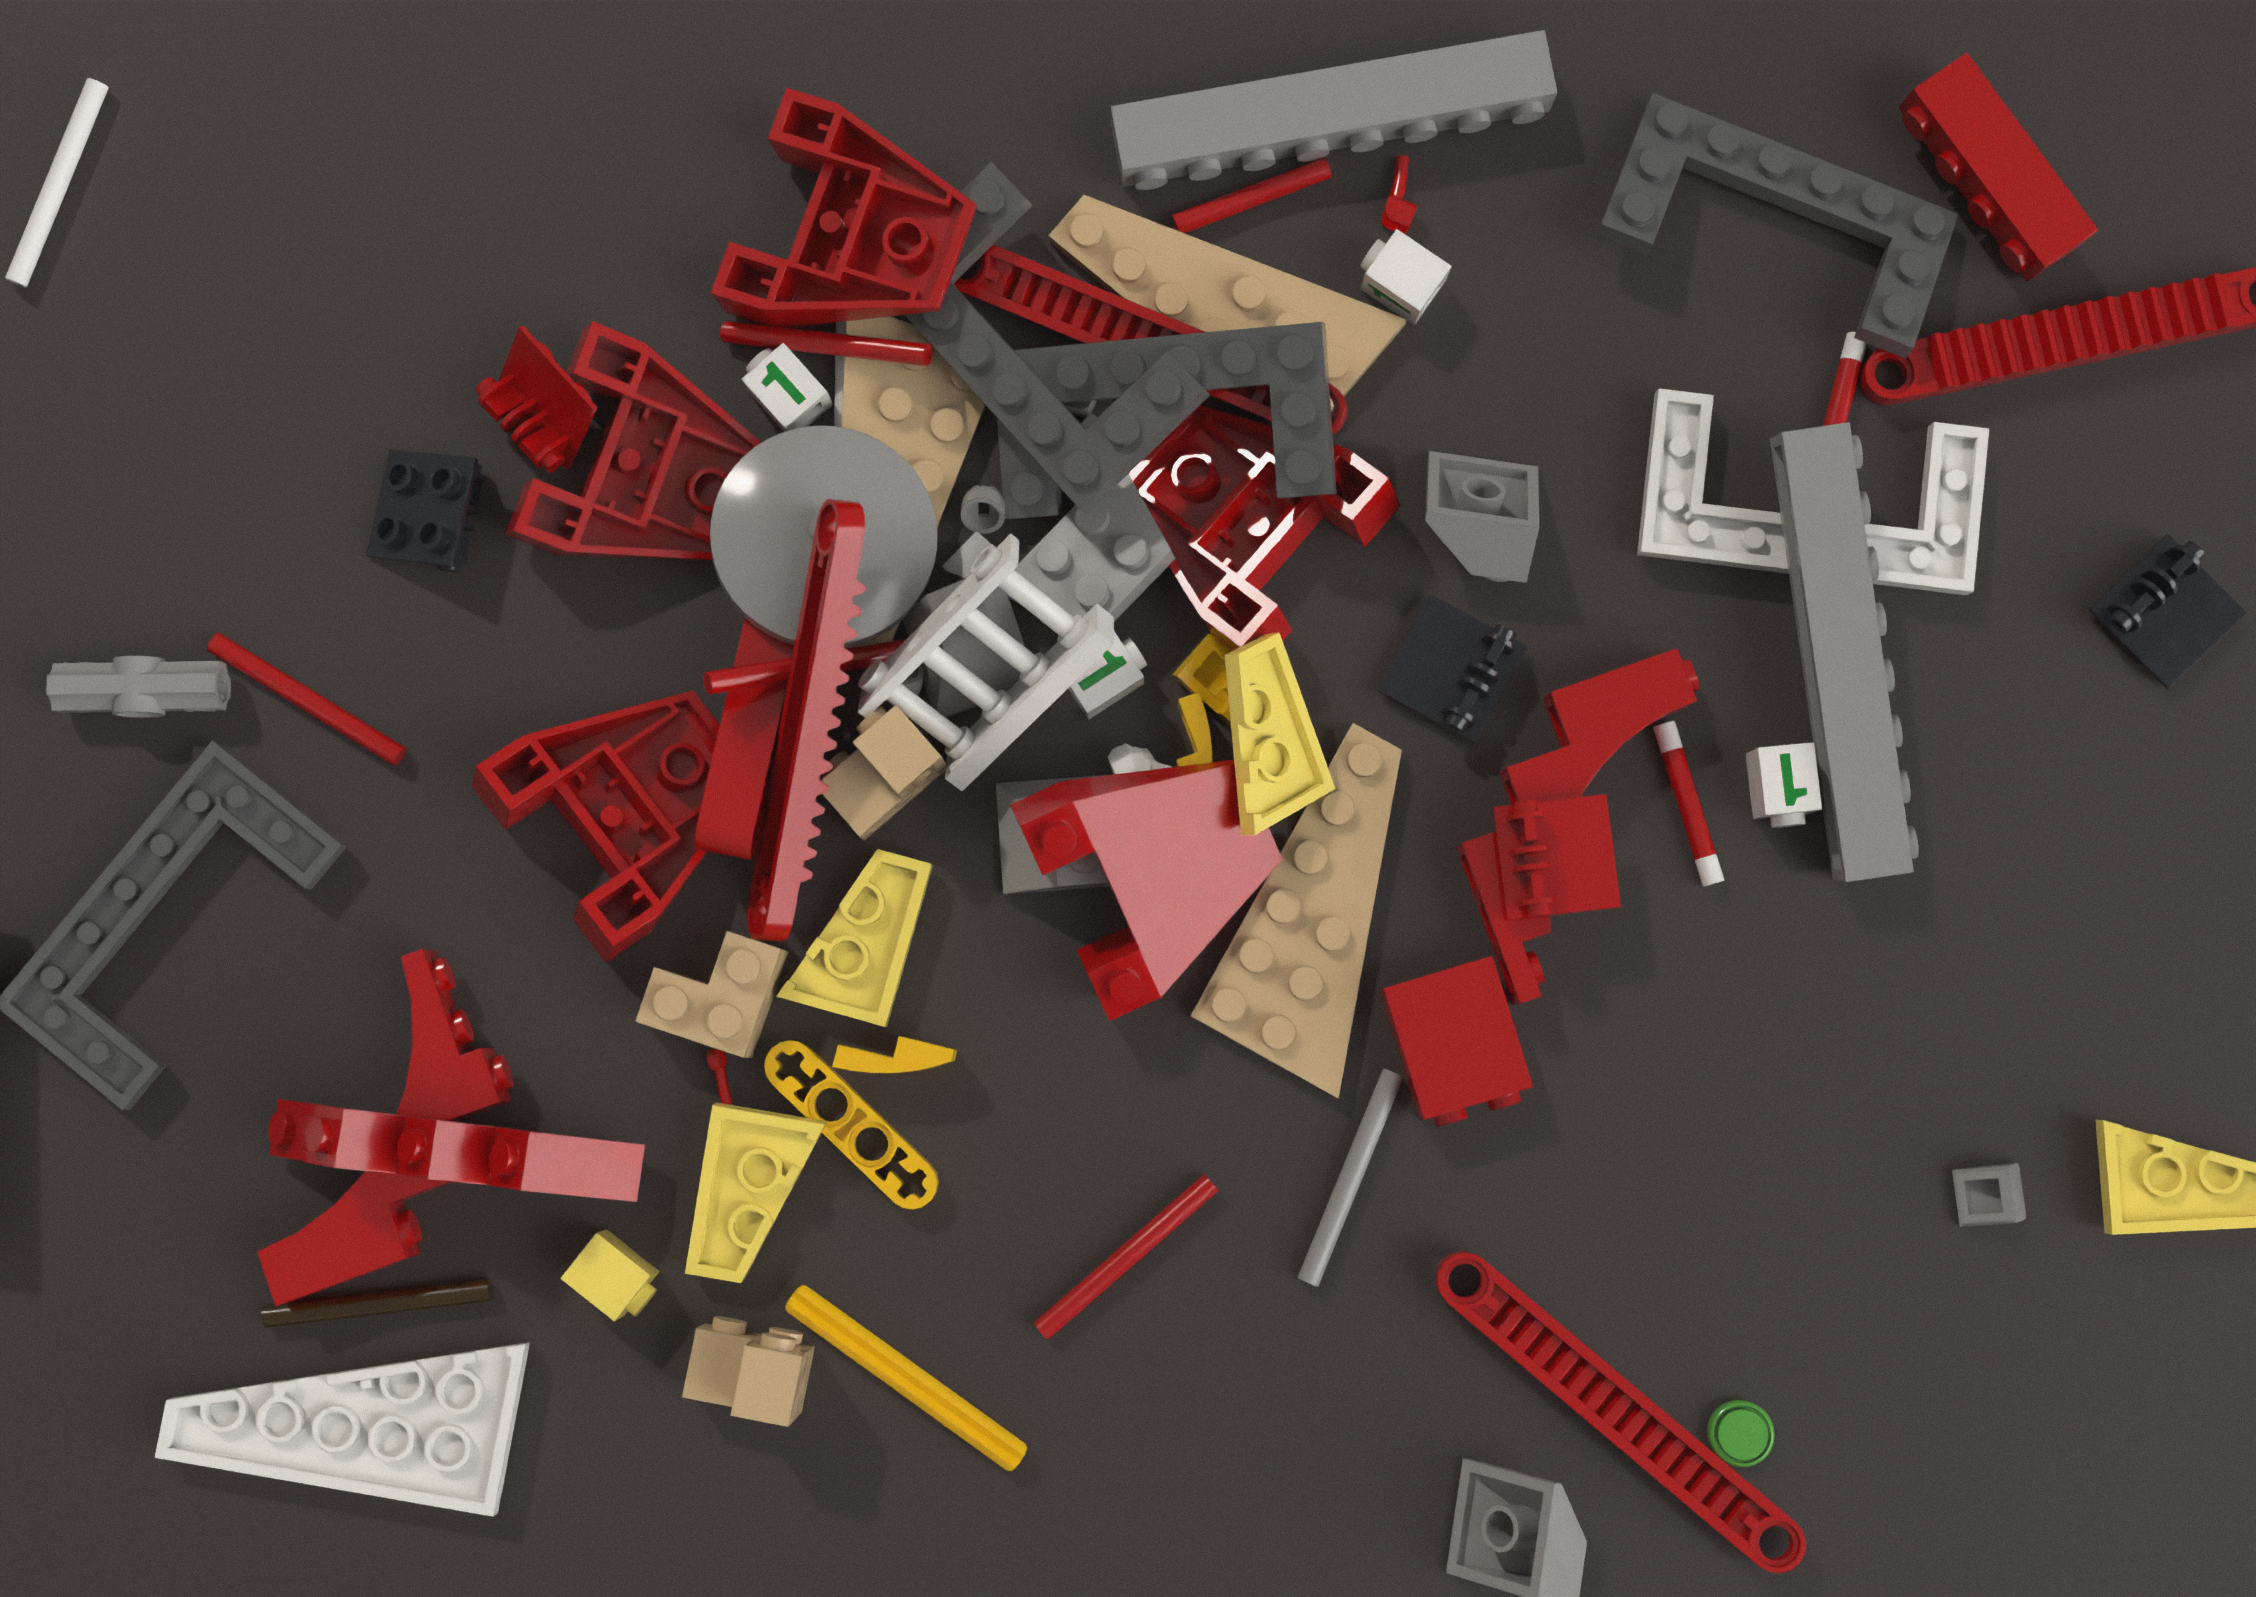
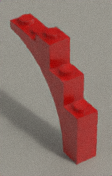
[257,949,514,1306]
[268,1099,645,1202]

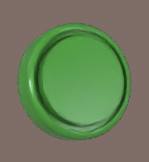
[1707,1400,1775,1467]

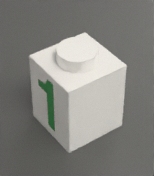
[1360,229,1452,326]
[741,343,833,432]
[1068,631,1147,720]
[1746,742,1822,828]

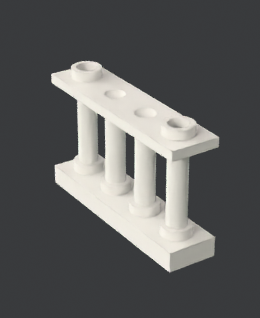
[858,533,1114,791]

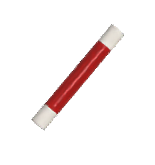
[1823,332,1867,426]
[1653,721,1725,887]

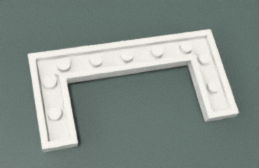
[1637,389,1989,595]

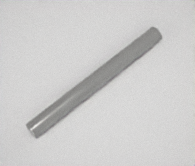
[1297,1068,1404,1287]

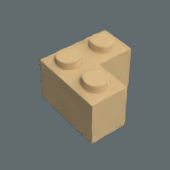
[821,705,946,841]
[635,931,789,1058]
[682,1316,815,1427]

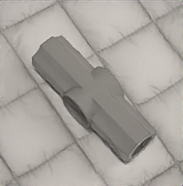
[46,656,231,718]

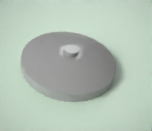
[710,426,938,648]

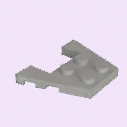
[942,413,1175,622]

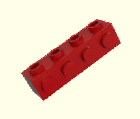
[1898,52,2099,283]

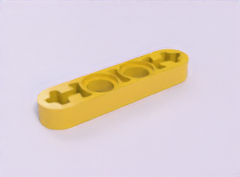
[764,1040,939,1209]

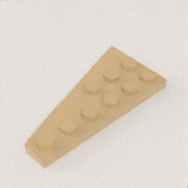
[1048,195,1407,425]
[841,316,986,648]
[1190,723,1402,1099]

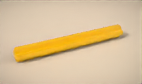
[785,1285,1027,1471]

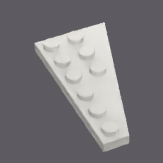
[155,1342,530,1517]

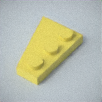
[1224,632,1335,835]
[776,849,933,1027]
[685,1102,828,1283]
[2095,1120,2256,1235]

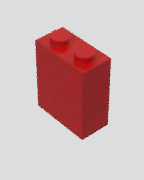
[1379,956,1533,1127]

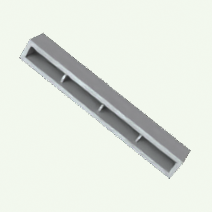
[1111,30,1557,190]
[1770,422,1919,882]

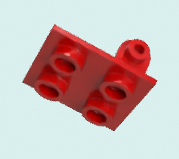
[475,325,597,473]
[1493,794,1621,920]

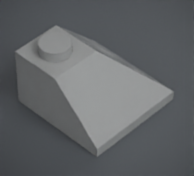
[1425,451,1539,583]
[903,579,1025,718]
[996,775,1110,895]
[1446,1458,1587,1597]

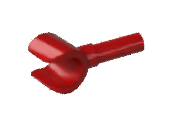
[1381,155,1418,235]

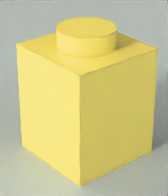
[560,1229,660,1321]

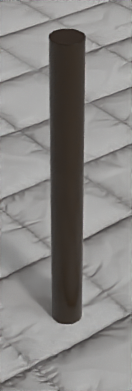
[261,1278,493,1328]

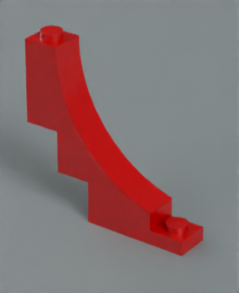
[1455,648,1699,1005]

